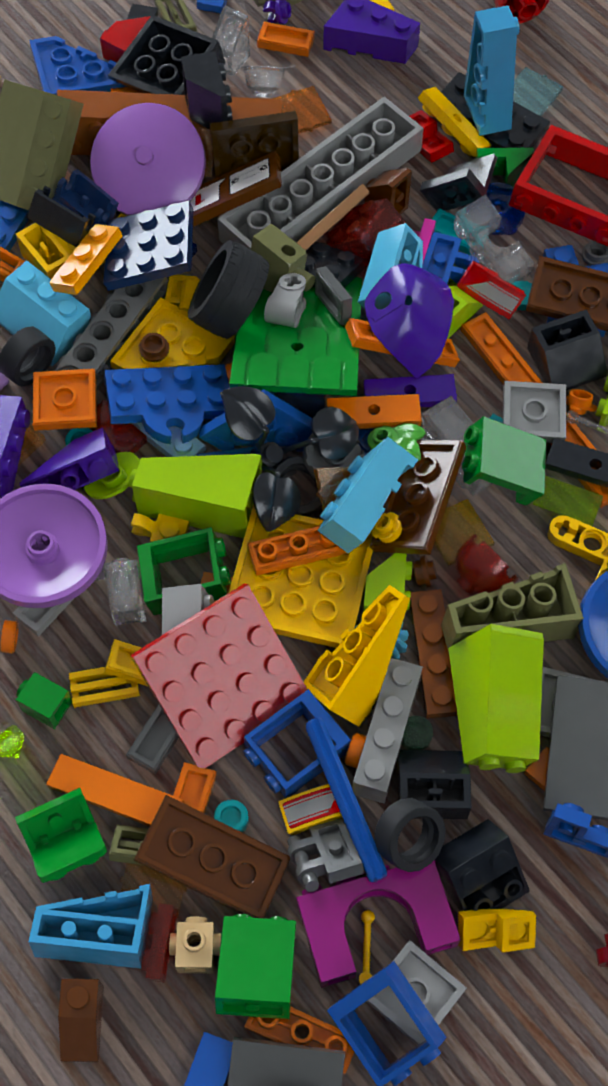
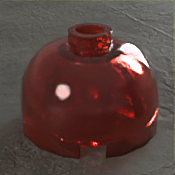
[455,534,519,595]

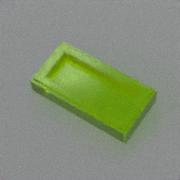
[533,476,603,526]

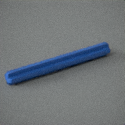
[306,717,387,882]

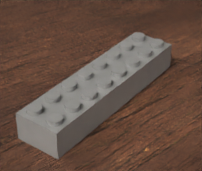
[218,97,424,250]

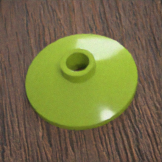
[84,452,140,500]

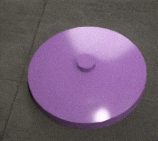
[90,103,206,216]
[0,484,108,608]

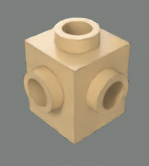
[169,916,222,974]

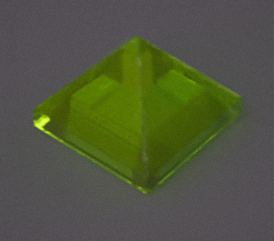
[0,725,25,758]

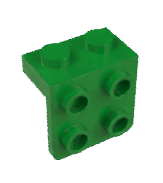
[15,788,107,883]

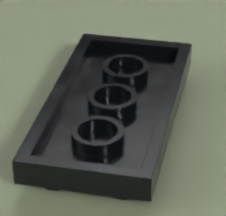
[441,72,550,148]

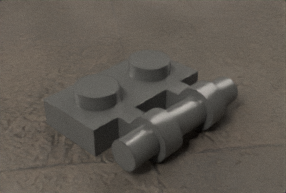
[287,818,364,892]

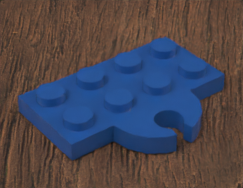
[104,364,229,444]

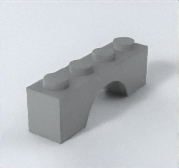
[352,658,423,804]

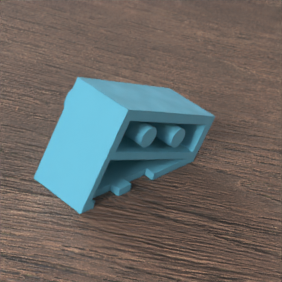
[358,223,423,309]
[318,437,418,553]

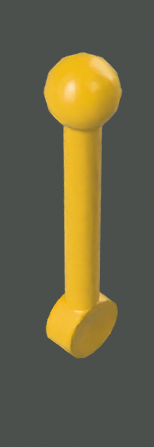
[359,910,375,985]

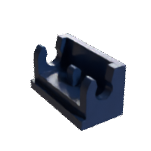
[52,169,119,226]

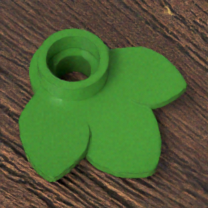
[367,423,426,461]

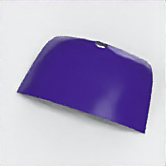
[364,263,454,378]

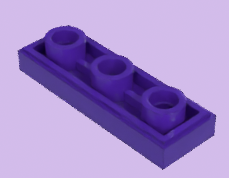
[363,374,457,408]

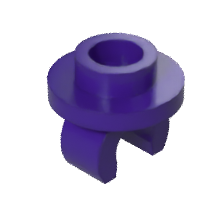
[263,0,291,25]

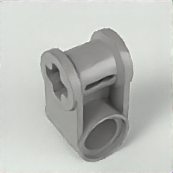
[264,273,306,328]

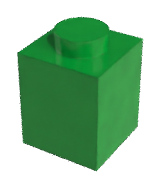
[15,672,72,729]

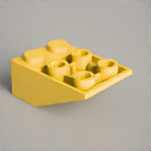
[16,223,105,279]

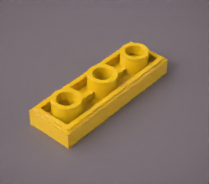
[418,86,492,157]

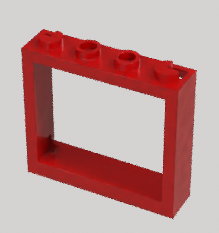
[509,125,608,246]

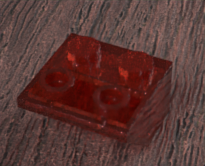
[326,198,407,267]

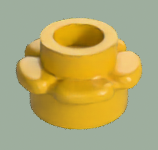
[371,512,402,543]

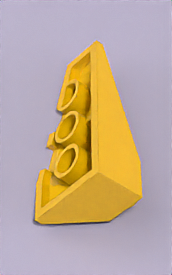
[304,585,410,727]

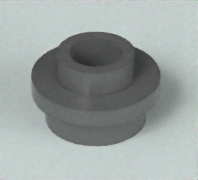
[582,240,608,266]

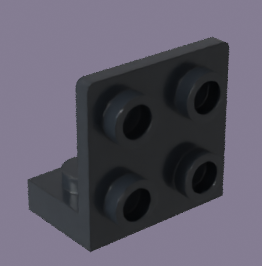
[420,154,498,211]

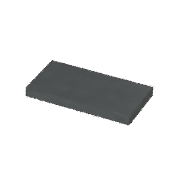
[543,675,608,820]

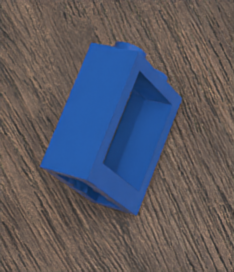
[243,689,351,798]
[327,961,447,1086]

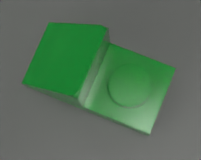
[476,148,534,192]

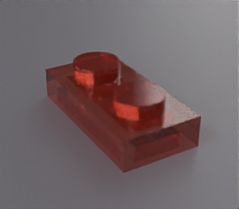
[88,399,147,453]
[142,903,178,983]

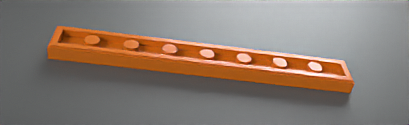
[461,312,608,508]

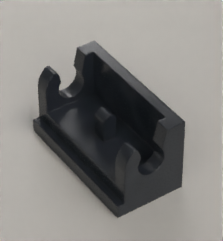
[27,186,96,247]

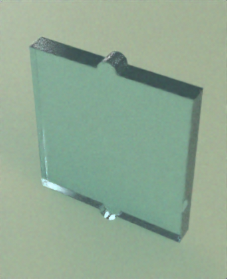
[513,67,563,116]

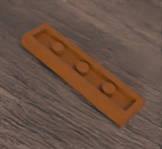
[410,589,458,719]

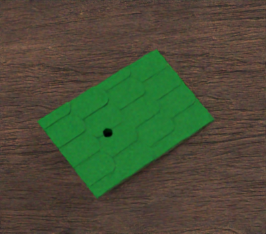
[230,277,362,418]

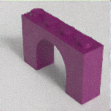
[296,861,461,988]

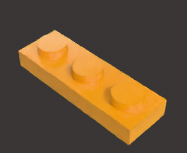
[49,224,123,295]

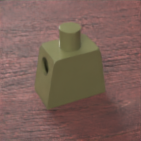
[251,224,315,293]

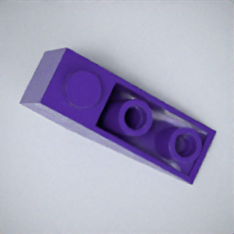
[20,427,119,490]

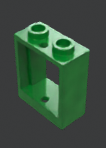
[137,527,231,616]

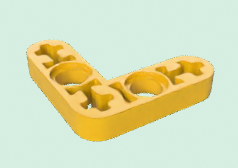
[547,515,608,580]

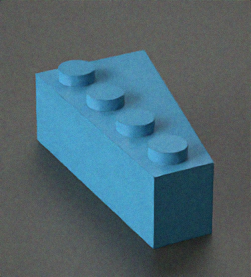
[464,5,520,136]

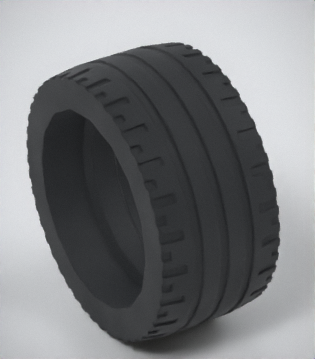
[188,240,269,339]

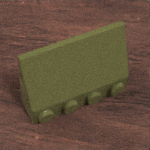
[0,79,84,210]

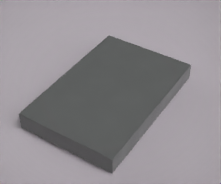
[228,1036,345,1086]

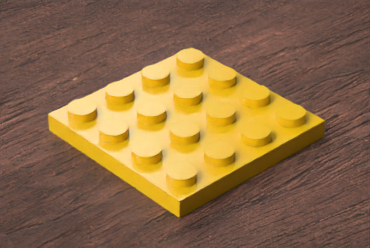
[229,504,373,648]

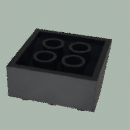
[108,15,226,95]

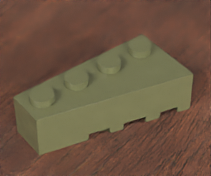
[441,563,584,653]

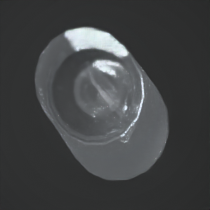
[239,64,296,98]

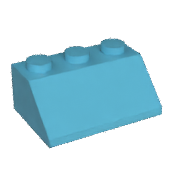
[0,261,91,366]

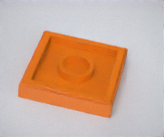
[33,368,97,431]

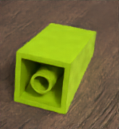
[129,454,262,539]
[448,624,544,773]

